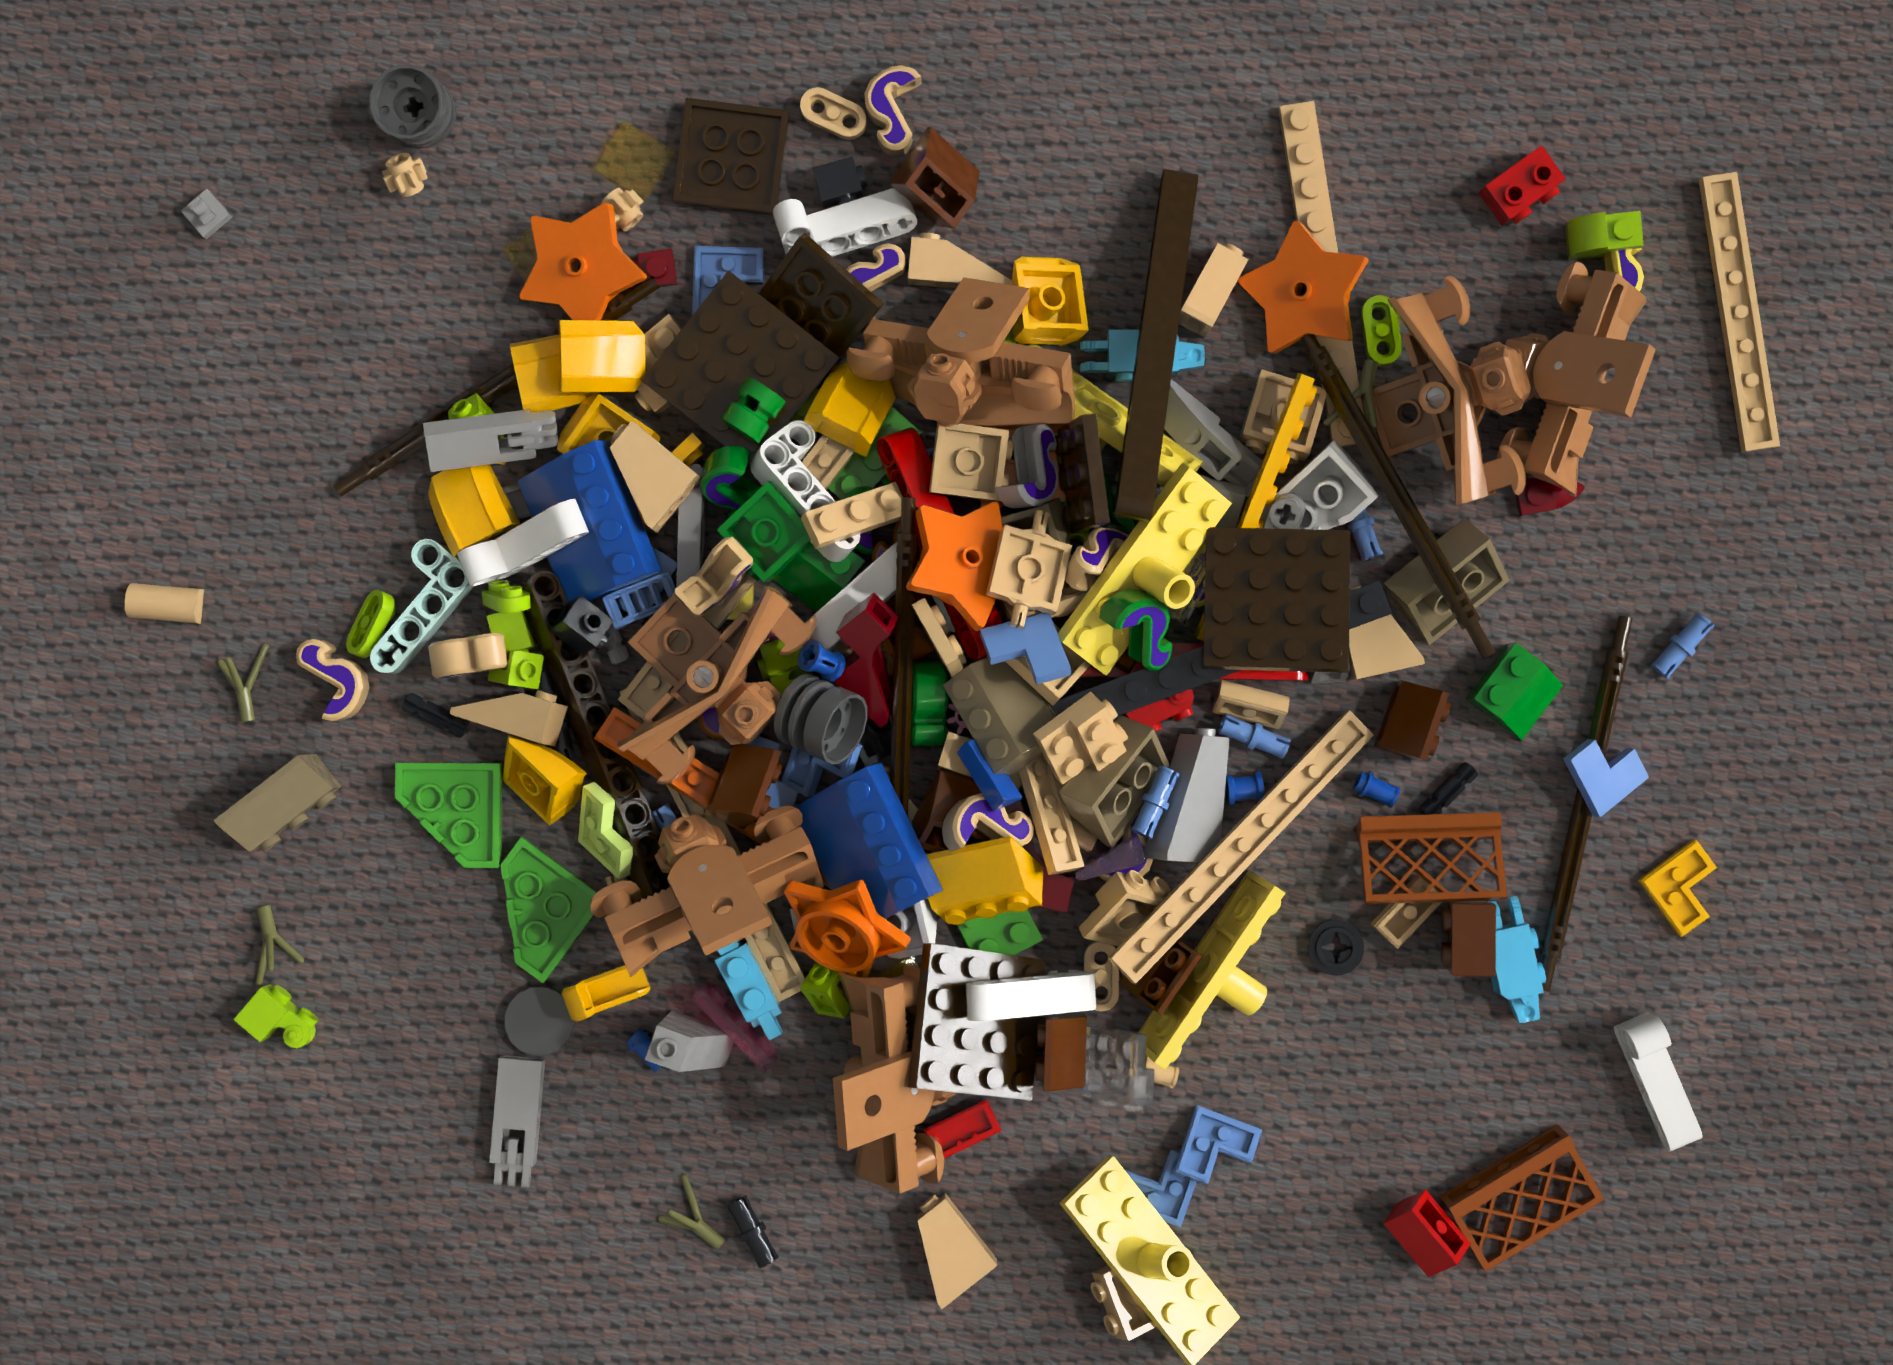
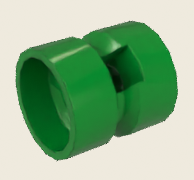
[720,376,786,444]

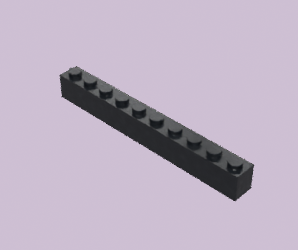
[1049,580,1392,716]

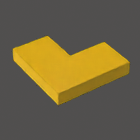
[1638,839,1717,937]

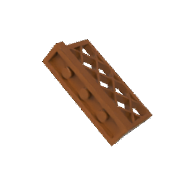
[1356,812,1507,904]
[1439,1124,1604,1272]

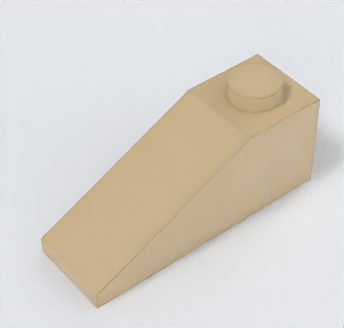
[908,233,1012,289]
[450,690,568,747]

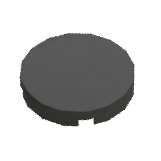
[504,986,575,1056]

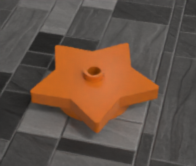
[519,202,647,321]
[1237,221,1368,354]
[906,501,1002,631]
[784,880,911,978]

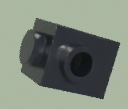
[812,156,868,209]
[549,595,614,655]

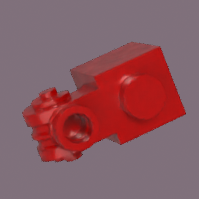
[1124,689,1194,732]

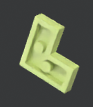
[578,782,633,879]

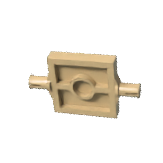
[986,510,1072,629]

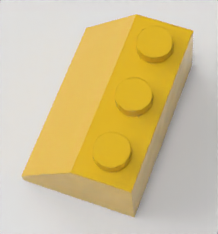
[926,836,1043,925]

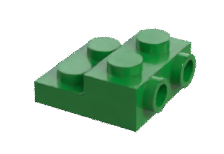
[717,481,811,582]

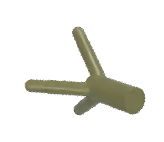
[1323,359,1378,428]
[217,643,269,722]
[255,905,304,986]
[658,1174,725,1250]

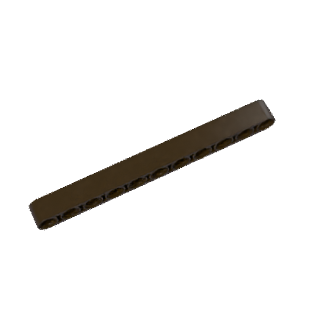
[1113,169,1198,522]
[521,570,670,901]

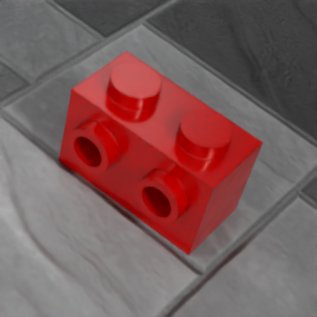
[1478,145,1566,226]
[1383,1189,1471,1277]

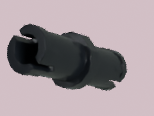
[726,1195,779,1268]

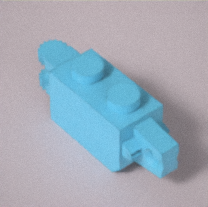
[1080,330,1205,383]
[1489,896,1546,1023]
[715,940,783,1040]

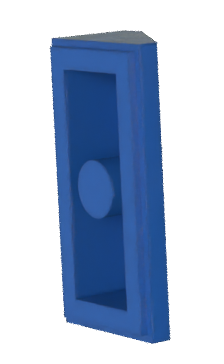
[957,739,1022,812]

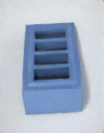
[602,571,676,630]

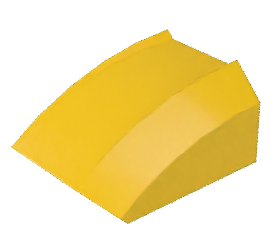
[1012,256,1089,346]
[559,320,646,392]
[510,335,600,413]
[804,362,896,457]
[557,392,661,454]
[428,464,521,557]
[502,734,587,826]

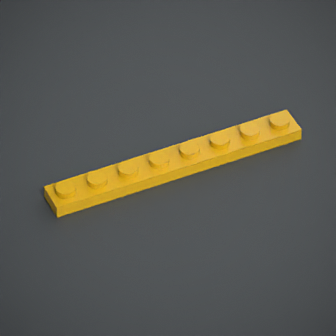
[1195,373,1317,641]

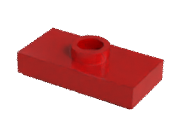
[924,1098,1002,1159]

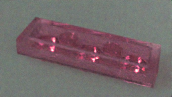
[691,982,779,1073]

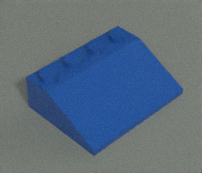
[517,440,661,602]
[796,763,943,919]

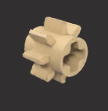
[382,153,428,197]
[601,188,644,232]

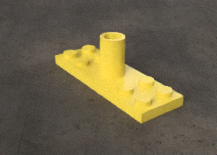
[1029,344,1203,487]
[1058,463,1232,676]
[1132,870,1285,1070]
[1060,1156,1240,1365]

